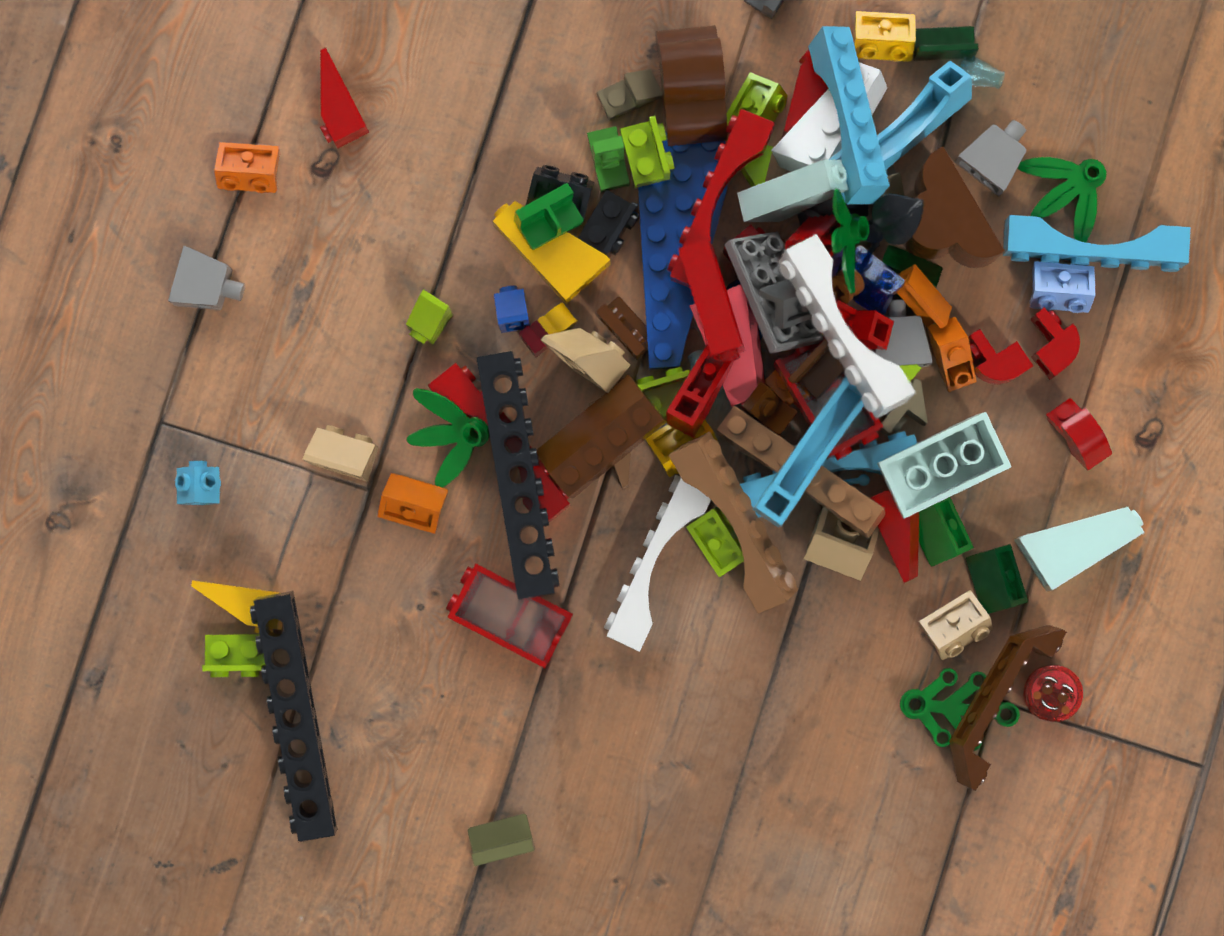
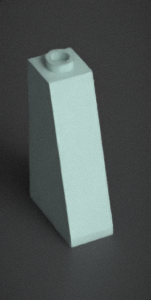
[737,159,848,222]
[1014,507,1145,591]

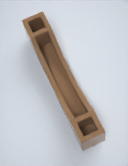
[717,406,886,539]
[669,431,799,614]

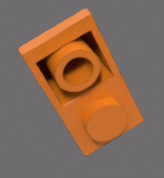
[927,317,977,392]

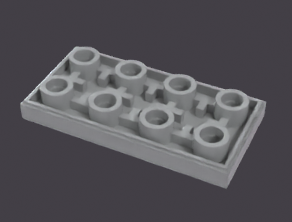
[725,231,824,354]

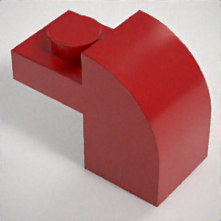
[835,299,894,350]
[1030,307,1080,380]
[968,329,1033,384]
[1046,398,1112,471]

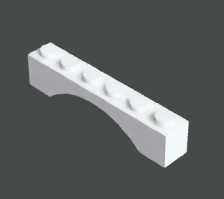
[778,234,916,419]
[604,475,711,652]

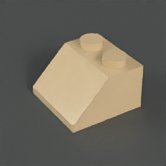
[541,328,630,393]
[302,425,378,482]
[804,506,879,581]

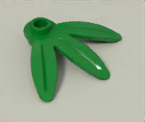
[1018,157,1106,243]
[831,188,869,294]
[406,388,490,488]

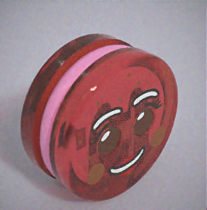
[1023,665,1083,722]

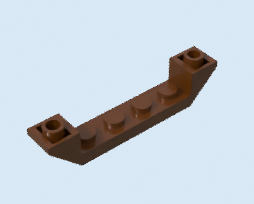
[950,625,1067,791]

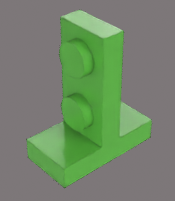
[587,126,630,192]

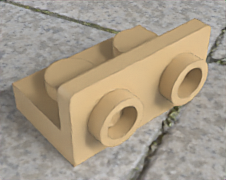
[919,590,993,660]

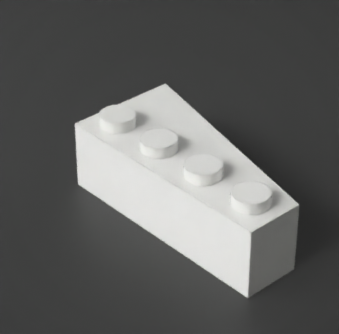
[771,62,887,172]

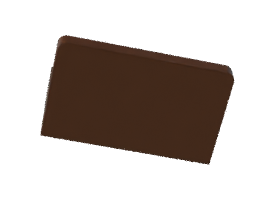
[788,339,845,399]

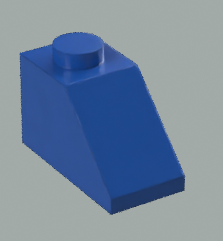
[494,286,530,333]

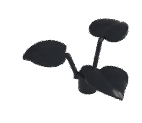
[798,194,924,311]

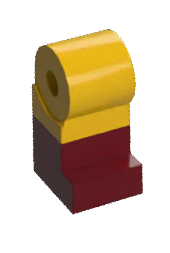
[518,302,578,358]

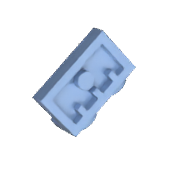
[1030,261,1095,313]

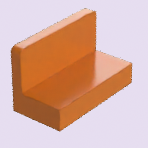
[891,264,952,328]
[377,473,448,534]

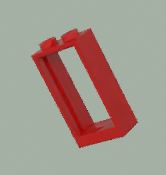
[678,239,745,363]

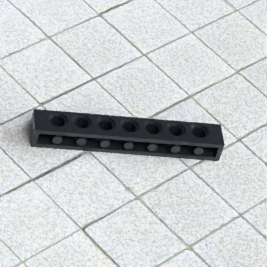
[476,351,560,600]
[250,591,338,842]

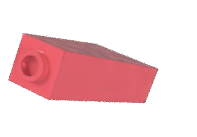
[690,284,765,408]

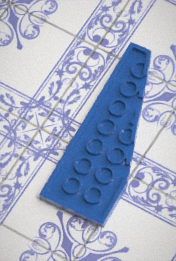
[638,131,728,370]

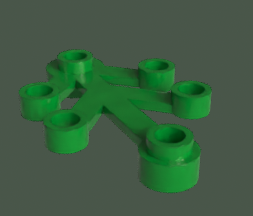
[900,668,1020,751]

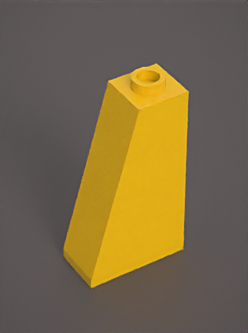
[493,201,610,305]

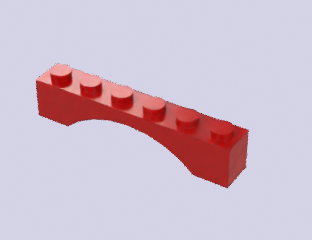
[667,109,775,288]
[428,363,571,522]

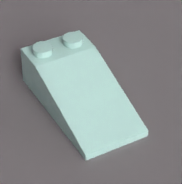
[877,412,1012,519]

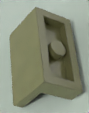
[468,814,535,866]

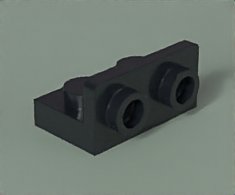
[526,165,594,222]
[578,190,640,258]

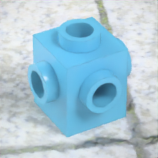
[175,461,221,505]

